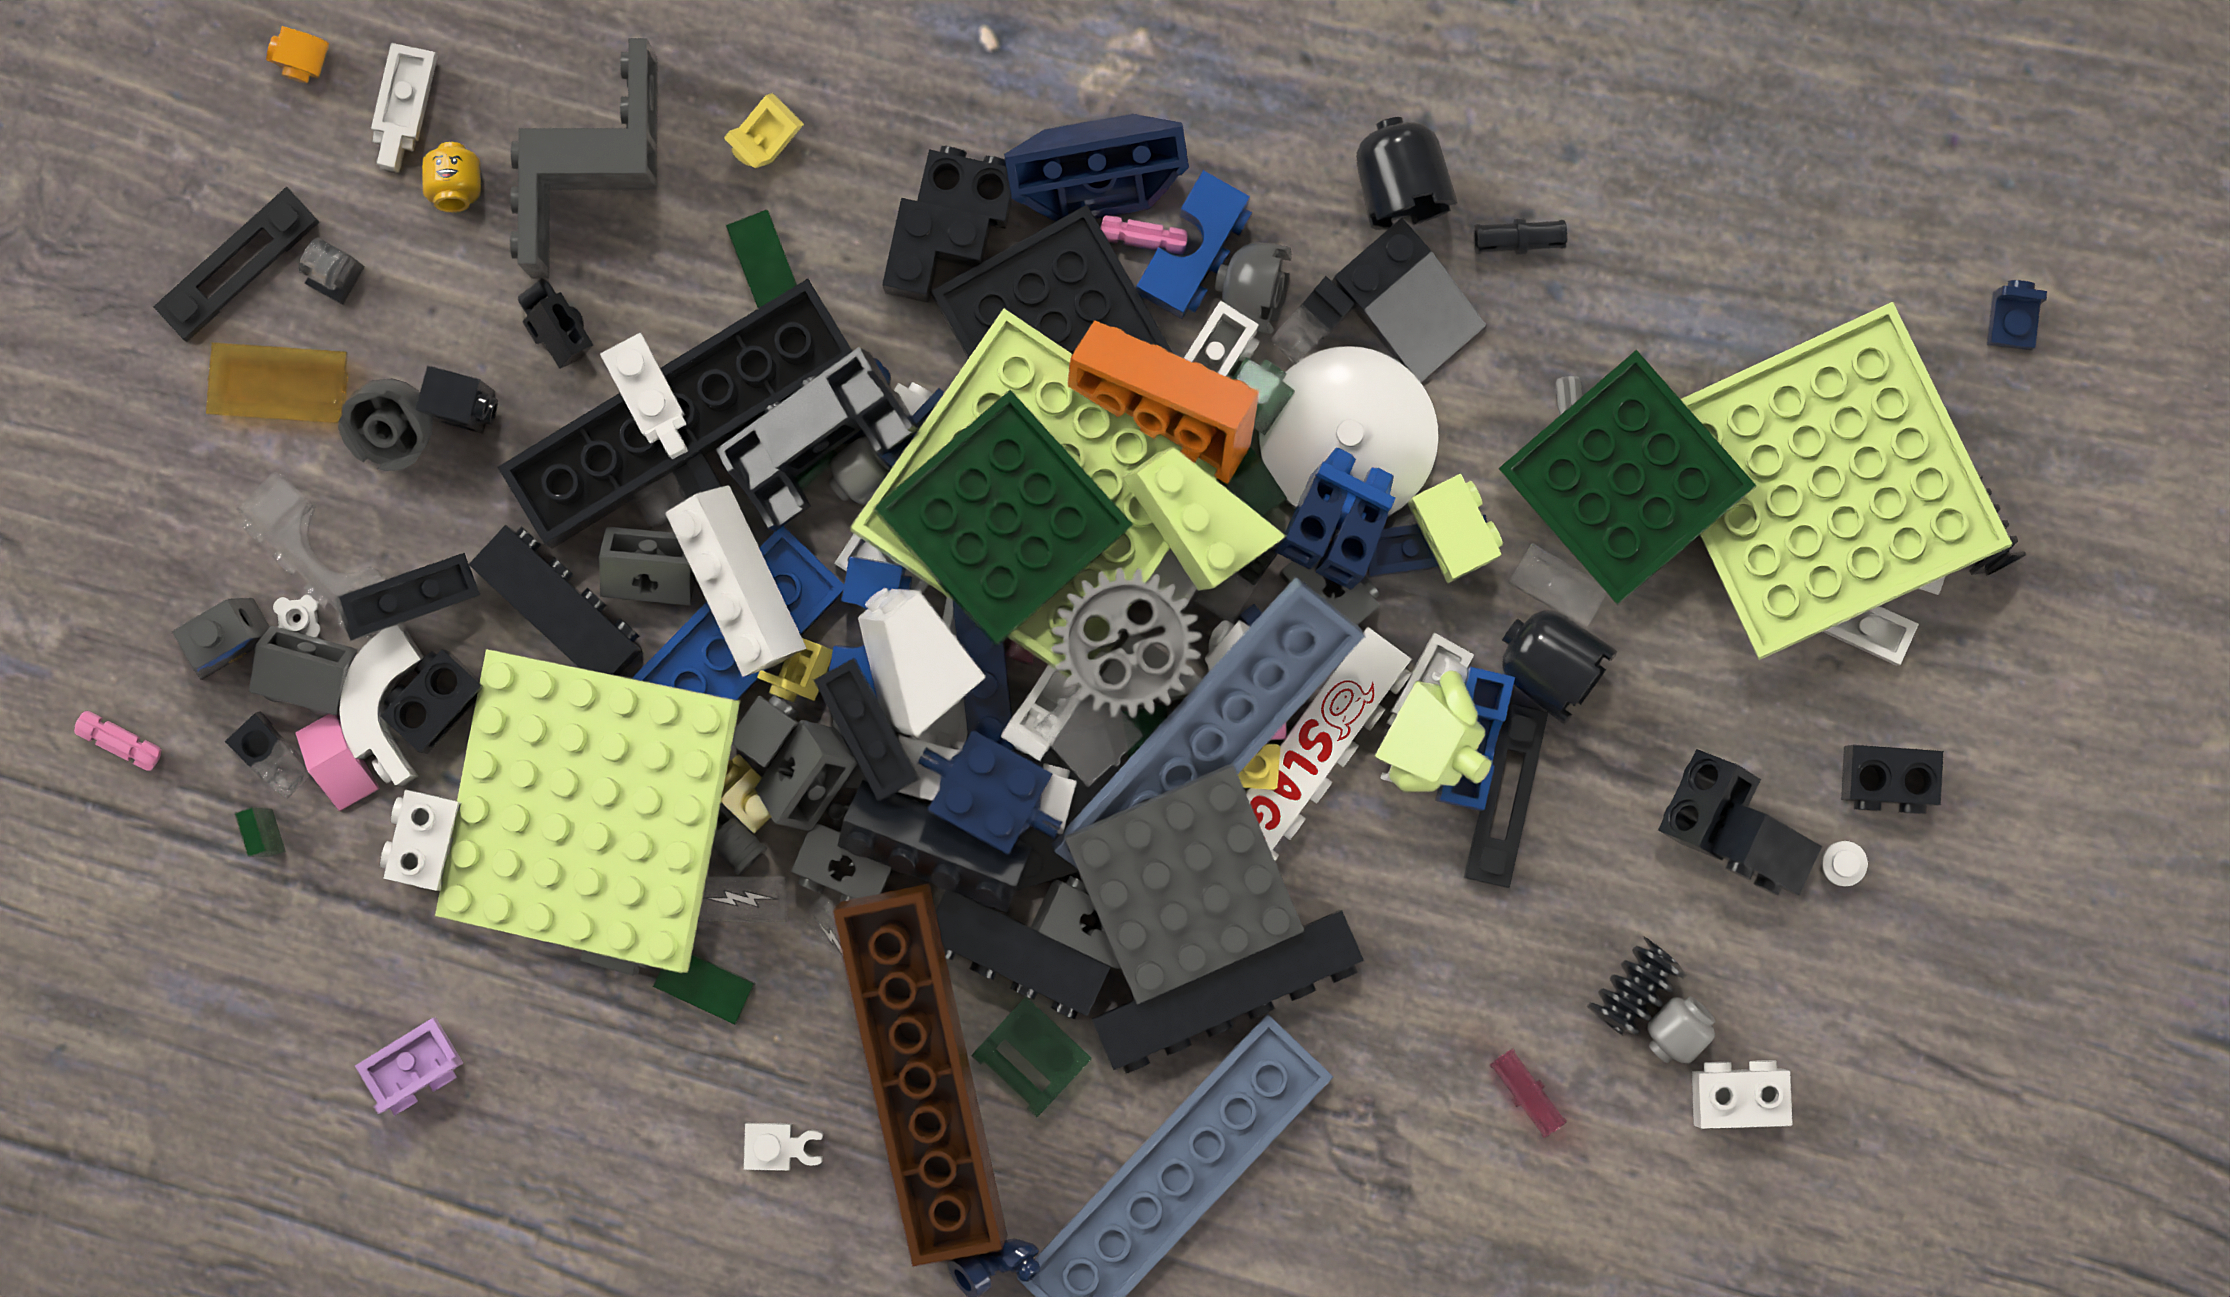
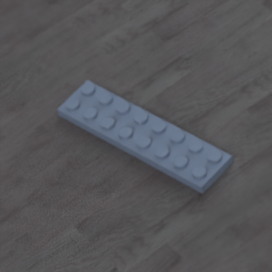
[1052,577,1365,868]
[1017,1014,1333,1297]

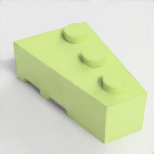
[1123,447,1286,591]

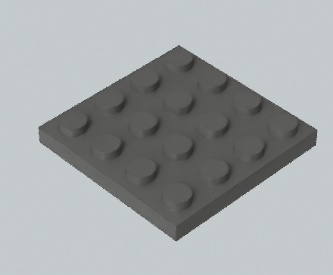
[1064,763,1305,1004]

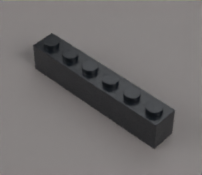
[1092,910,1364,1074]

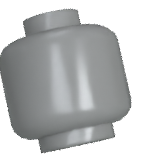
[829,437,891,504]
[1647,996,1716,1064]

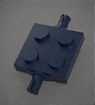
[917,730,1063,855]

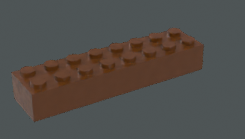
[833,884,1008,1267]

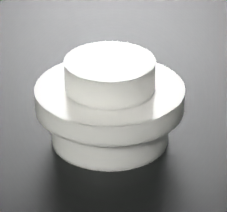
[1821,841,1868,886]

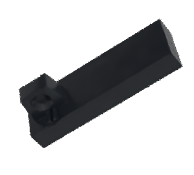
[334,553,480,641]
[814,658,920,801]

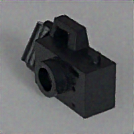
[518,278,593,369]

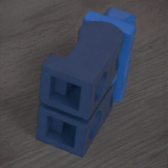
[1274,448,1395,590]

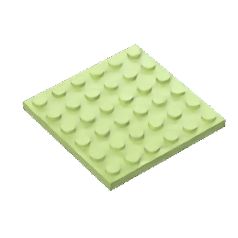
[1681,302,2012,660]
[850,309,1217,678]
[435,650,740,973]

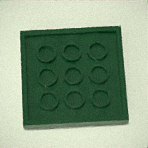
[1499,350,1757,606]
[873,389,1133,647]

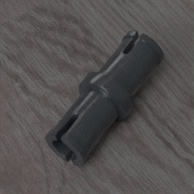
[1474,218,1567,255]

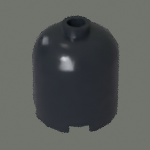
[1356,117,1458,230]
[1502,610,1617,724]

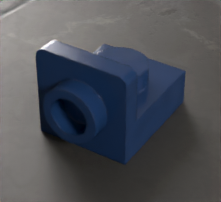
[1987,280,2047,350]

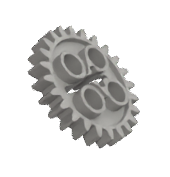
[1051,568,1201,718]

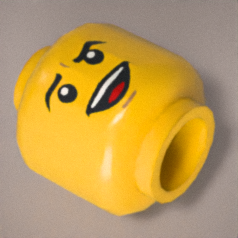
[422,142,481,212]

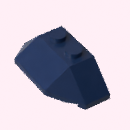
[1004,114,1189,222]

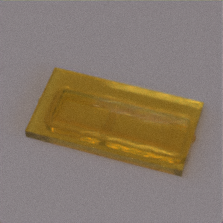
[206,342,348,424]

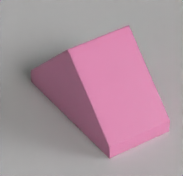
[295,714,380,811]

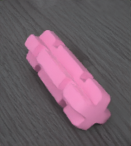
[1101,215,1188,255]
[74,711,161,771]

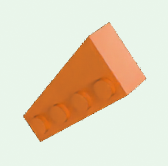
[1068,320,1259,484]

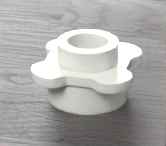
[273,595,321,638]

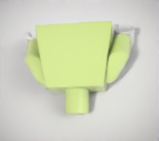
[1375,657,1492,792]

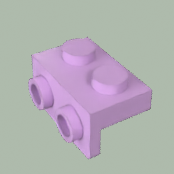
[355,1017,464,1116]

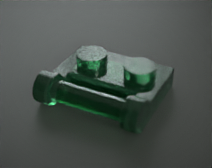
[971,996,1092,1118]

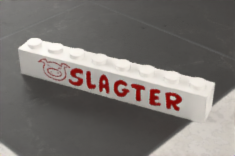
[1246,627,1412,861]

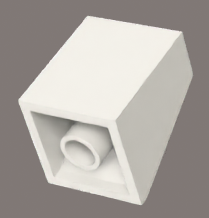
[858,588,985,736]

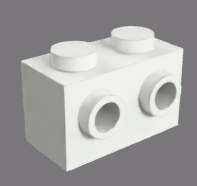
[1184,301,1260,380]
[380,790,461,891]
[1692,1060,1792,1129]

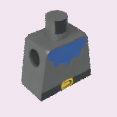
[172,598,270,680]

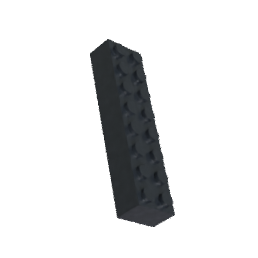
[497,279,853,549]

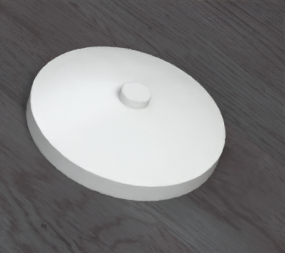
[1258,346,1438,517]

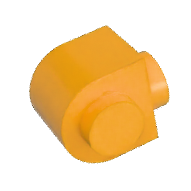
[266,26,329,83]

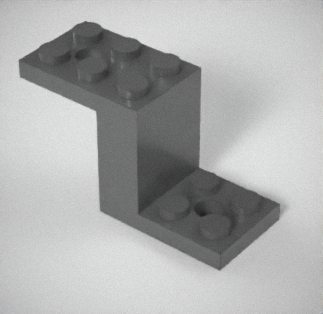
[510,38,657,278]

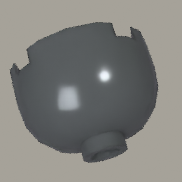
[1215,242,1292,334]
[338,378,433,471]

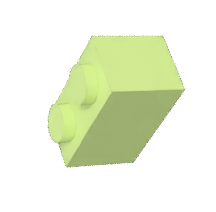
[1407,474,1503,583]

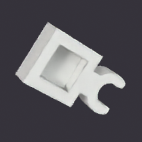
[744,1123,823,1171]

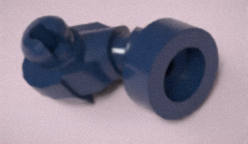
[948,1238,1040,1297]

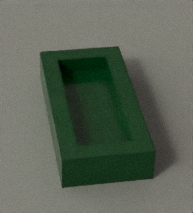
[726,209,797,308]
[235,807,286,857]
[653,953,755,1025]

